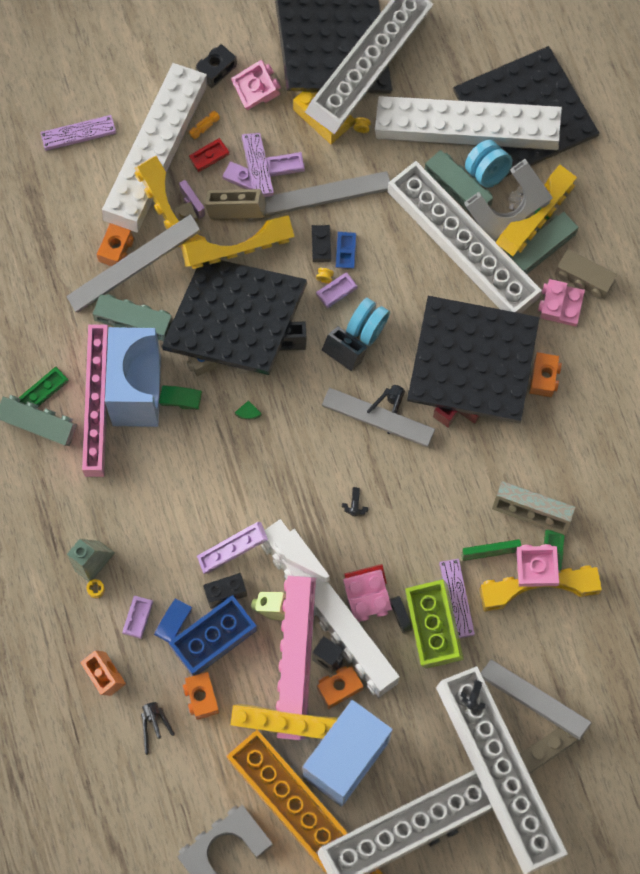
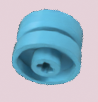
[465,140,512,188]
[346,297,390,346]

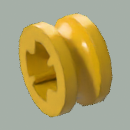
[353,117,371,133]
[316,268,334,284]
[86,579,105,599]

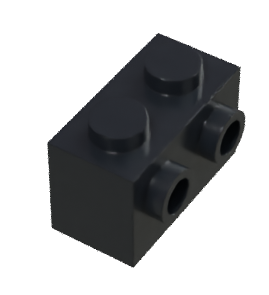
[322,326,368,371]

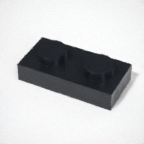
[312,225,331,262]

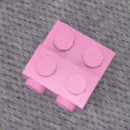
[231,60,281,110]
[538,279,585,326]
[516,544,559,587]
[343,569,392,622]

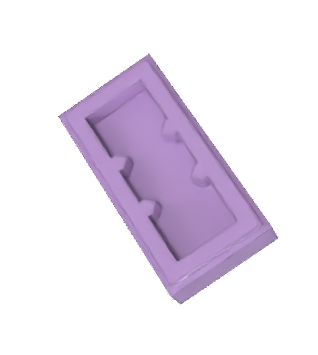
[266,152,305,177]
[223,161,253,189]
[179,180,205,219]
[316,272,357,309]
[122,595,153,639]

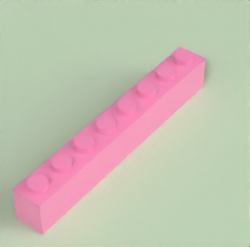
[82,325,108,477]
[276,576,316,740]

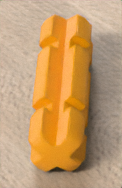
[189,111,220,139]

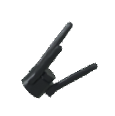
[367,385,405,434]
[141,702,175,755]

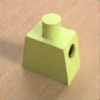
[251,592,286,621]

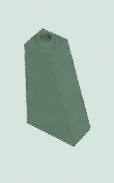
[67,539,115,582]

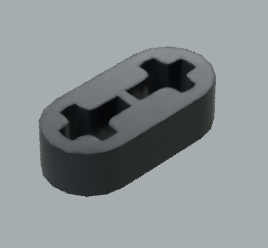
[389,596,413,633]

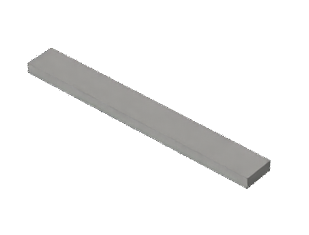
[248,171,390,220]
[66,214,201,313]

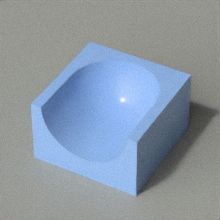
[105,327,161,427]
[303,700,393,807]

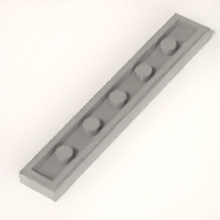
[322,388,435,448]
[481,660,591,740]

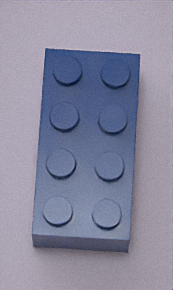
[168,595,257,676]

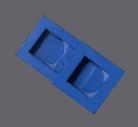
[336,232,356,269]
[154,598,192,642]

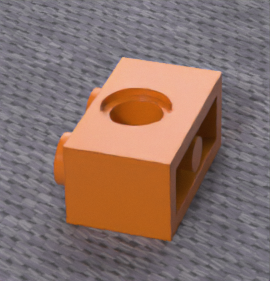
[96,223,134,266]
[529,352,562,397]
[80,650,126,696]
[317,666,364,709]
[183,672,219,720]

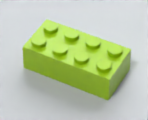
[405,579,464,669]

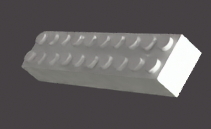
[305,0,433,134]
[102,63,207,233]
[375,96,562,150]
[388,161,542,313]
[261,519,399,698]
[436,667,568,874]
[317,770,493,874]

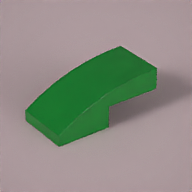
[159,385,202,410]
[543,530,565,571]

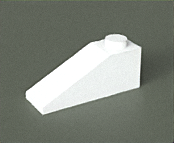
[274,529,330,583]

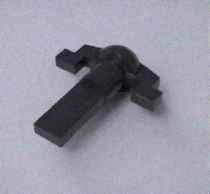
[342,487,368,517]
[460,679,486,711]

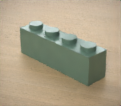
[424,150,493,214]
[508,212,579,275]
[93,294,173,341]
[0,395,78,446]

